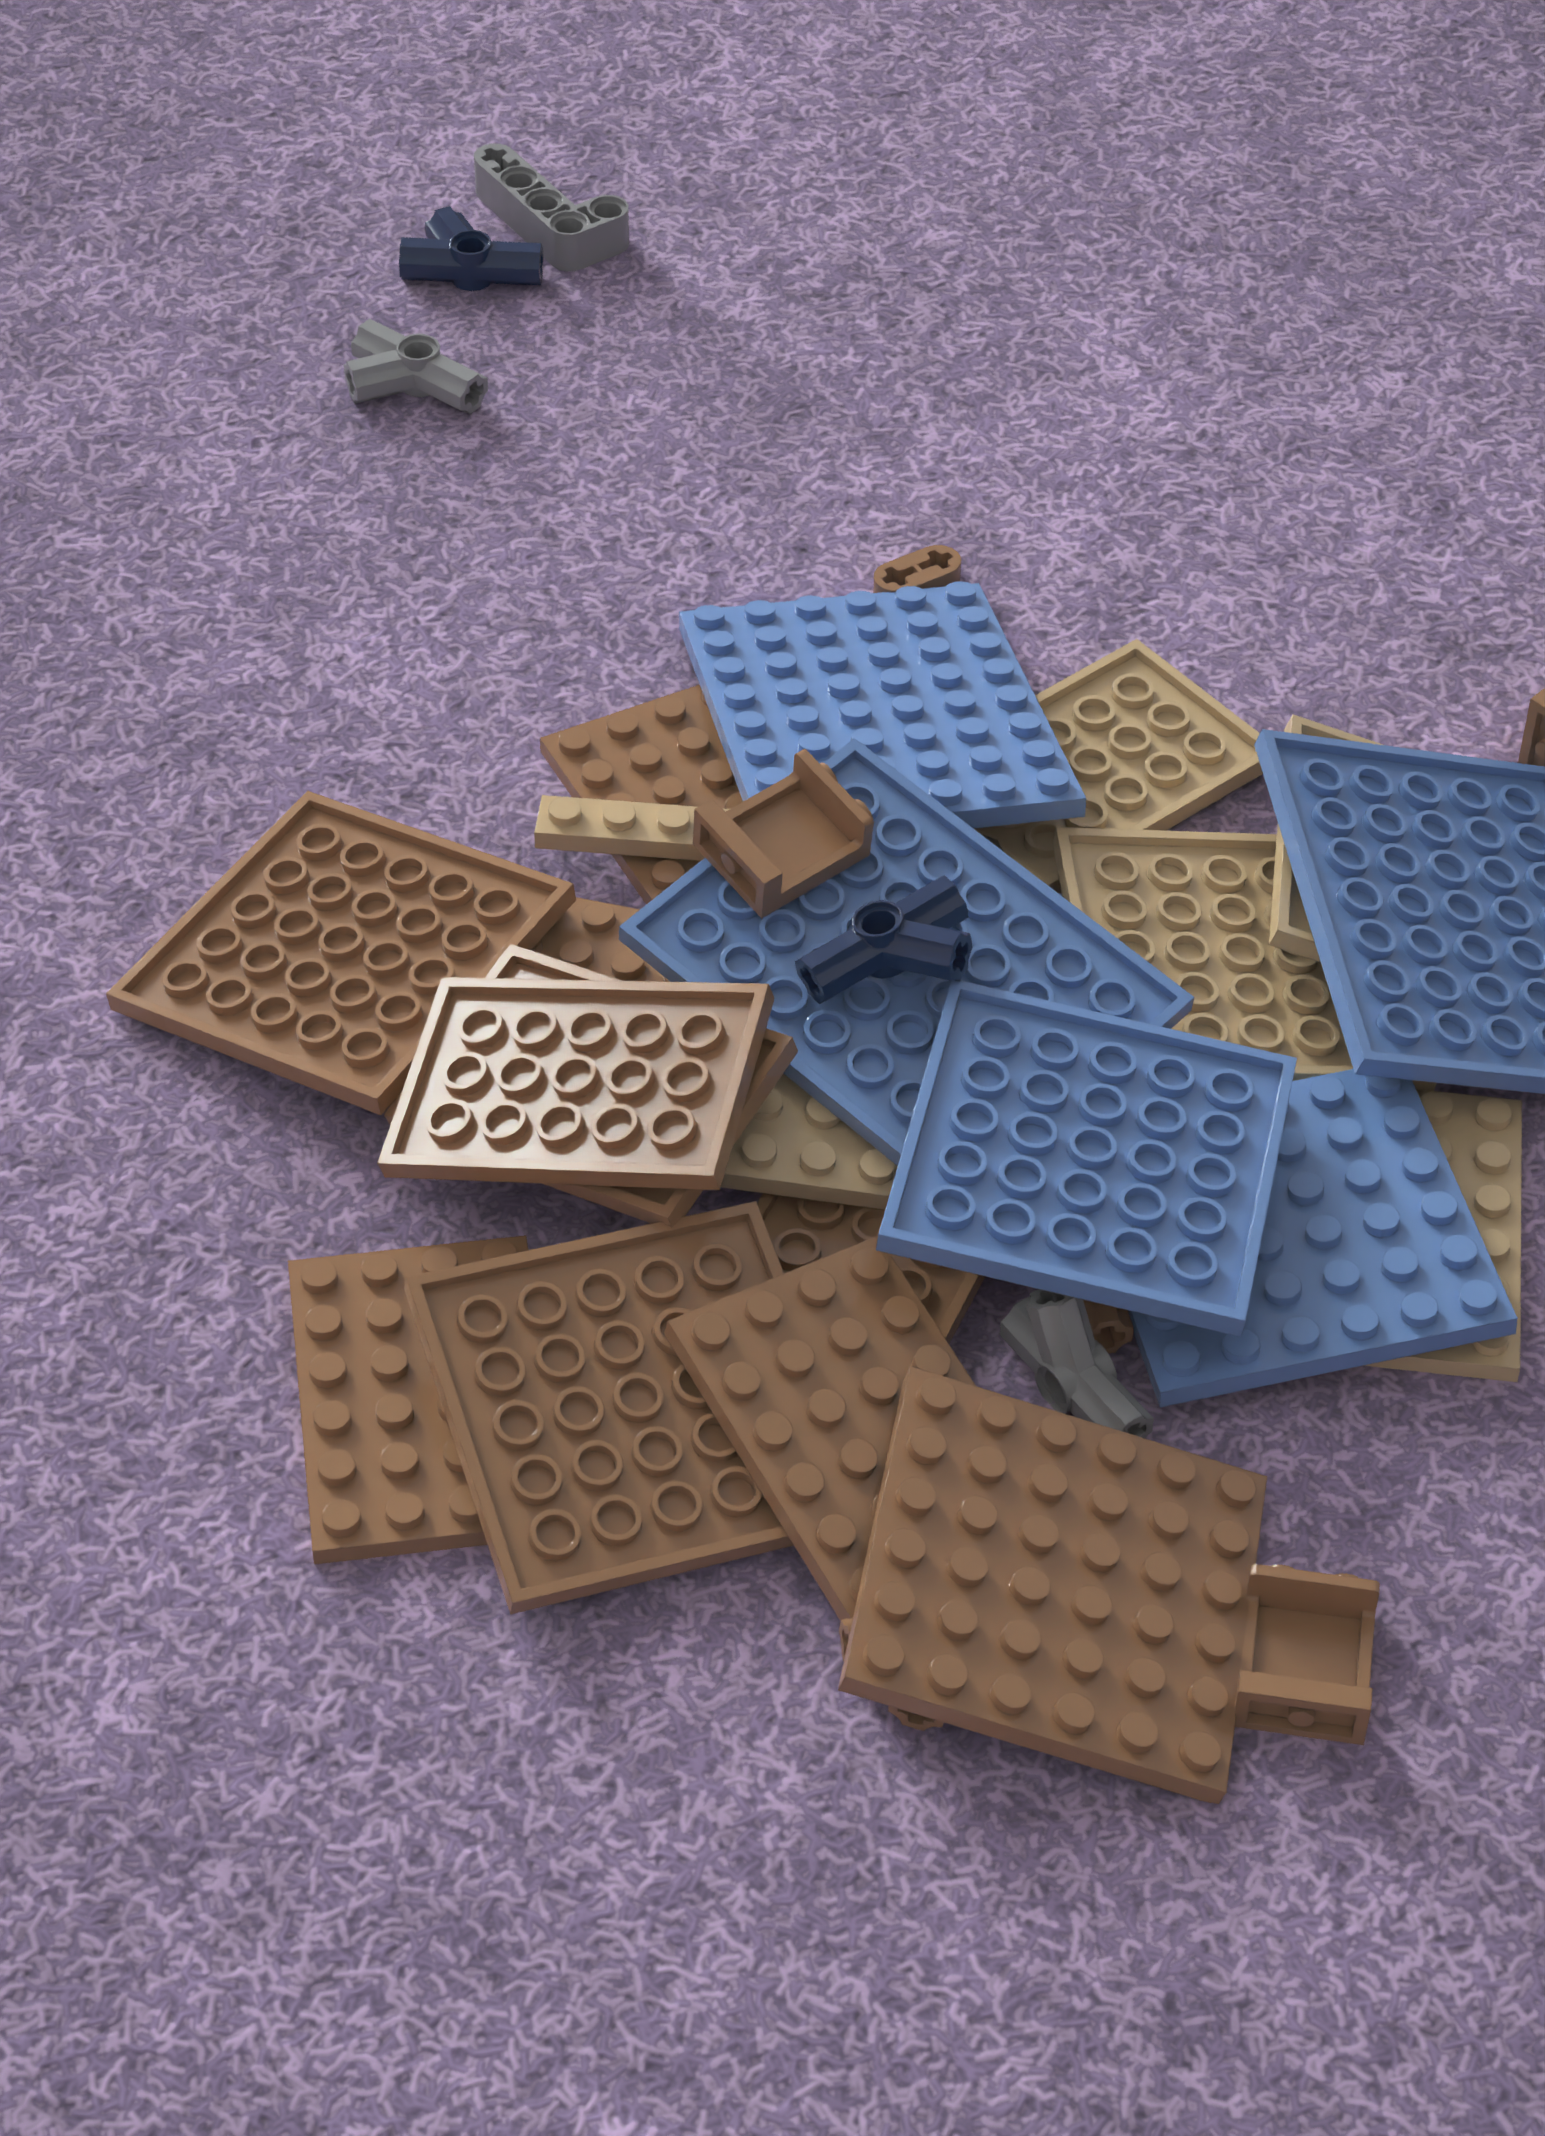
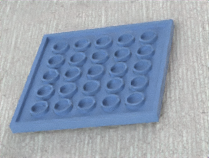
[876,980,1297,1337]
[1128,1069,1517,1408]

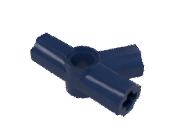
[399,206,544,291]
[795,875,973,1004]

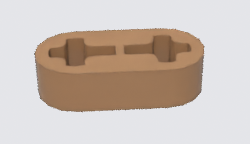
[873,545,961,593]

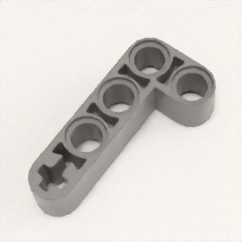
[474,144,629,271]

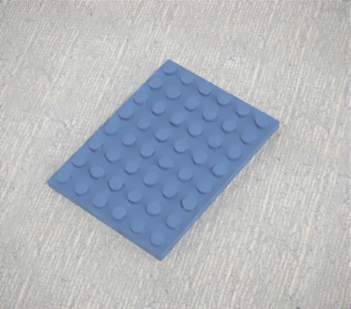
[679,581,1086,828]
[1254,729,1545,1094]
[619,738,1194,1166]

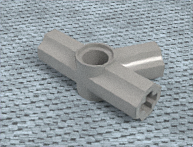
[344,319,488,415]
[1000,1289,1154,1438]

